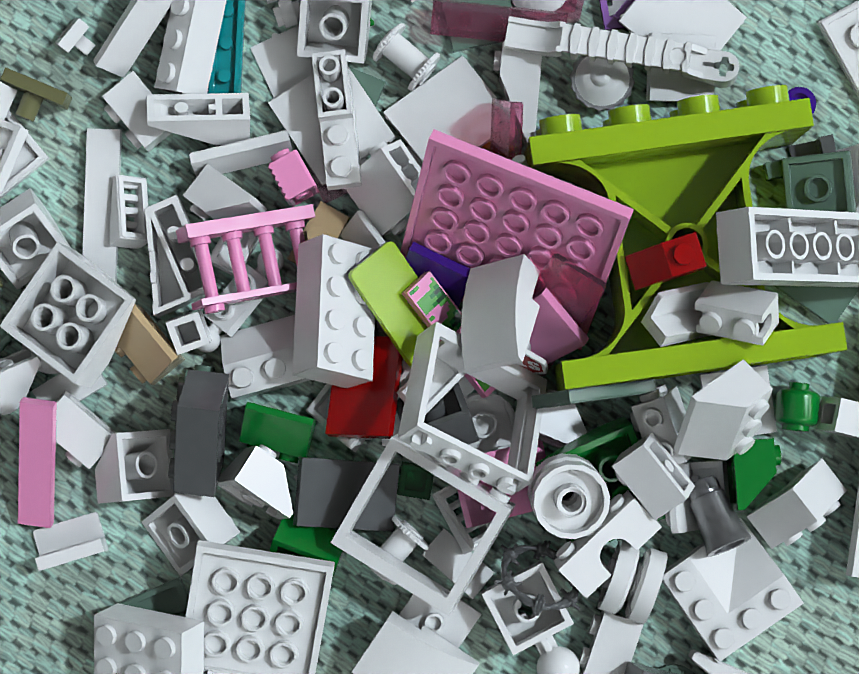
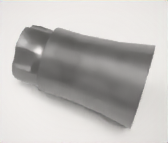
[688,475,752,557]

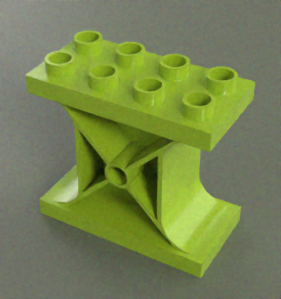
[524,85,847,391]

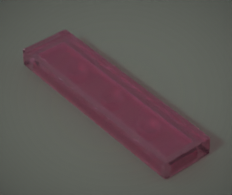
[430,0,568,42]

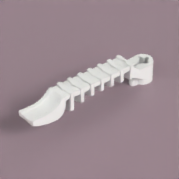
[504,16,739,88]

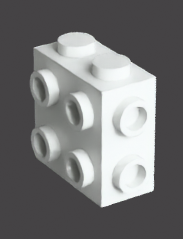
[345,139,421,236]
[630,384,692,465]

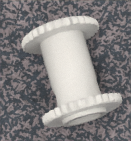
[373,23,440,91]
[368,516,429,585]

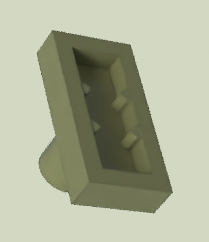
[0,67,72,122]

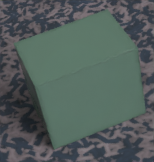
[763,160,783,181]

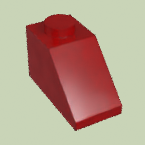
[625,232,707,291]

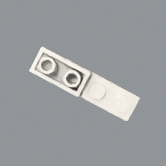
[312,49,362,191]

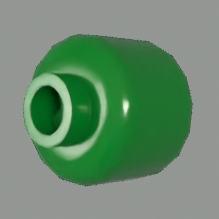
[774,382,820,432]

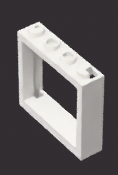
[397,322,547,496]
[331,434,516,615]

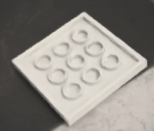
[186,540,335,674]

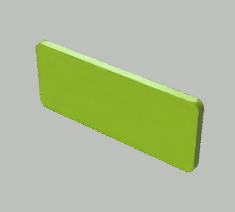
[348,241,428,369]

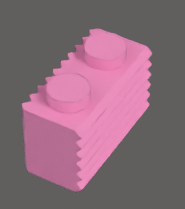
[268,148,319,207]

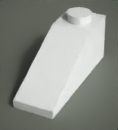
[493,41,542,146]
[146,93,250,145]

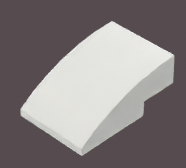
[461,254,540,374]
[351,611,480,674]

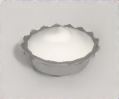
[569,55,635,112]

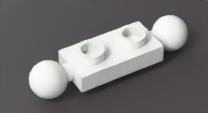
[197,248,284,353]

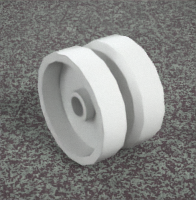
[527,453,610,539]
[598,539,668,624]

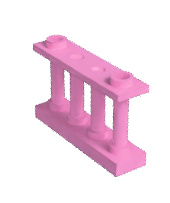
[176,204,315,314]

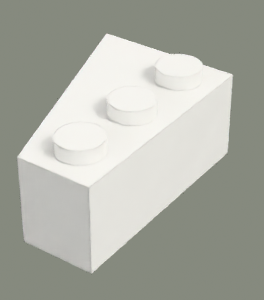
[145,195,220,318]

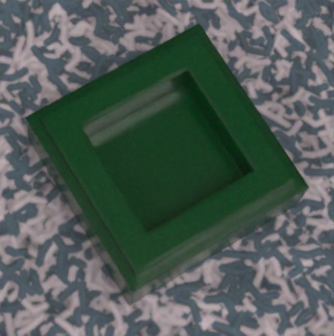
[397,461,434,500]

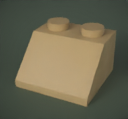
[115,304,185,385]

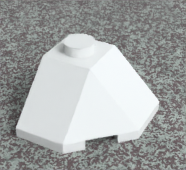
[218,445,293,519]

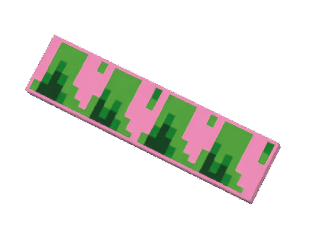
[402,271,495,398]

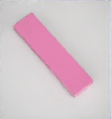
[18,397,57,528]

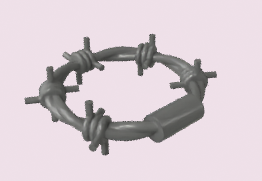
[494,540,580,616]

